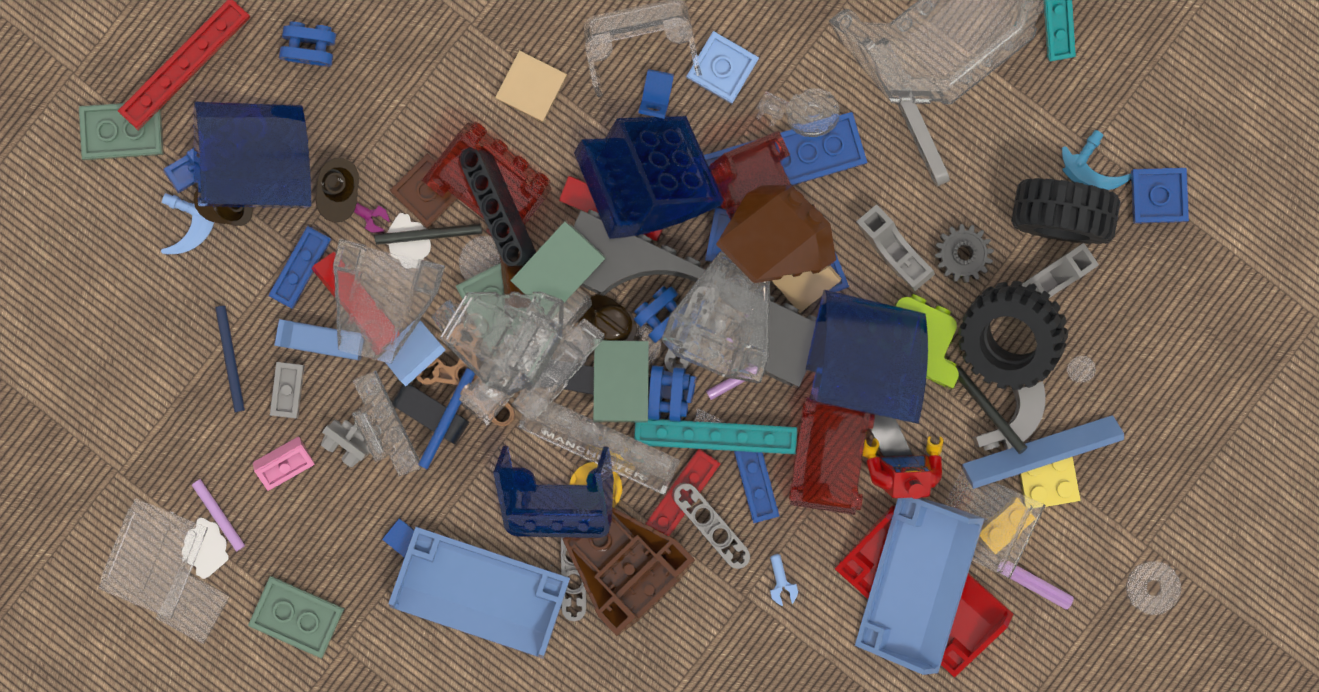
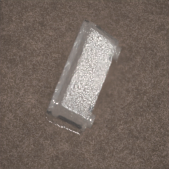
[584,0,702,97]

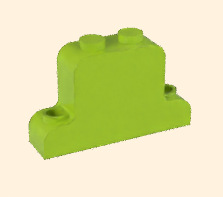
[853,294,959,389]

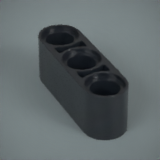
[390,384,470,445]

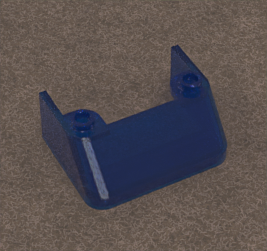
[493,446,614,538]

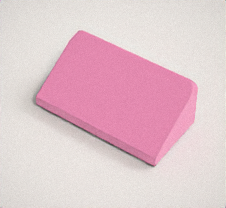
[253,437,315,491]

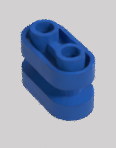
[279,22,336,67]
[633,286,692,343]
[648,366,690,422]

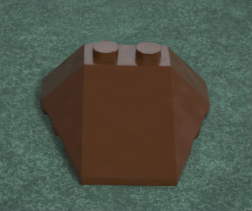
[716,184,836,283]
[562,501,695,636]

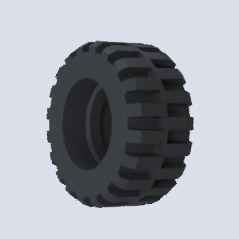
[1011,178,1121,244]
[958,281,1068,390]

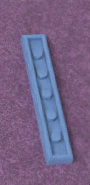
[962,415,1124,489]

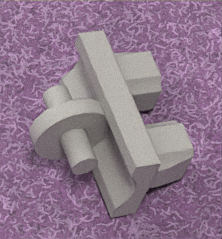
[321,419,374,467]

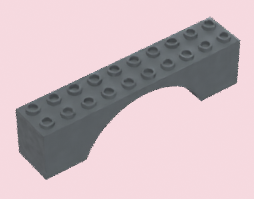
[573,209,827,389]

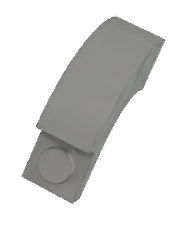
[856,204,935,291]
[1022,243,1099,299]
[972,381,1045,451]

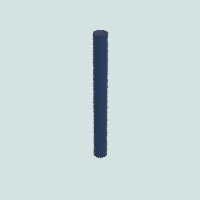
[215,306,245,413]

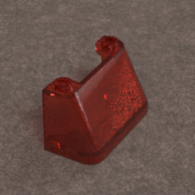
[788,397,875,515]

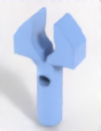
[770,554,798,606]

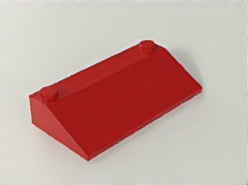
[835,505,1013,678]

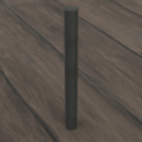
[375,223,482,245]
[957,367,1027,454]

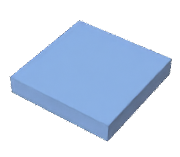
[686,31,759,104]
[379,318,446,386]

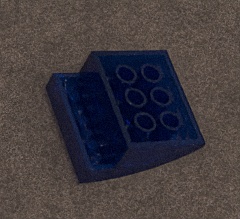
[194,102,311,208]
[574,116,724,239]
[805,290,928,424]

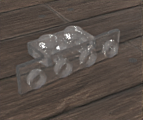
[352,371,422,477]

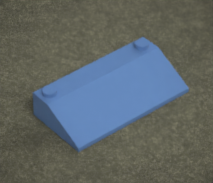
[855,498,984,675]
[388,527,570,659]

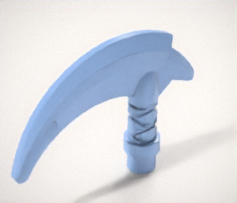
[161,193,214,254]

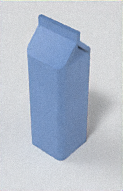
[274,319,365,361]

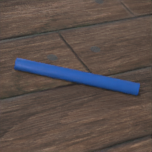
[418,368,476,469]

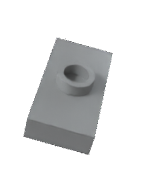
[270,362,305,419]

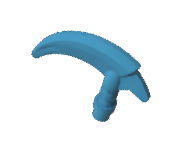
[1062,130,1131,190]

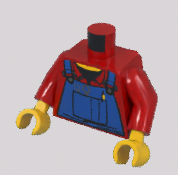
[860,436,943,499]

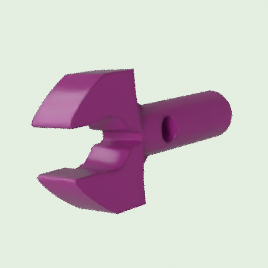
[354,202,391,233]

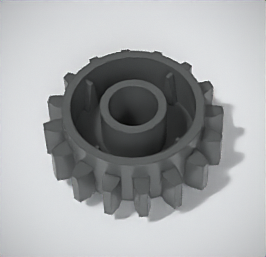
[933,224,994,283]

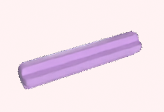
[998,560,1074,609]

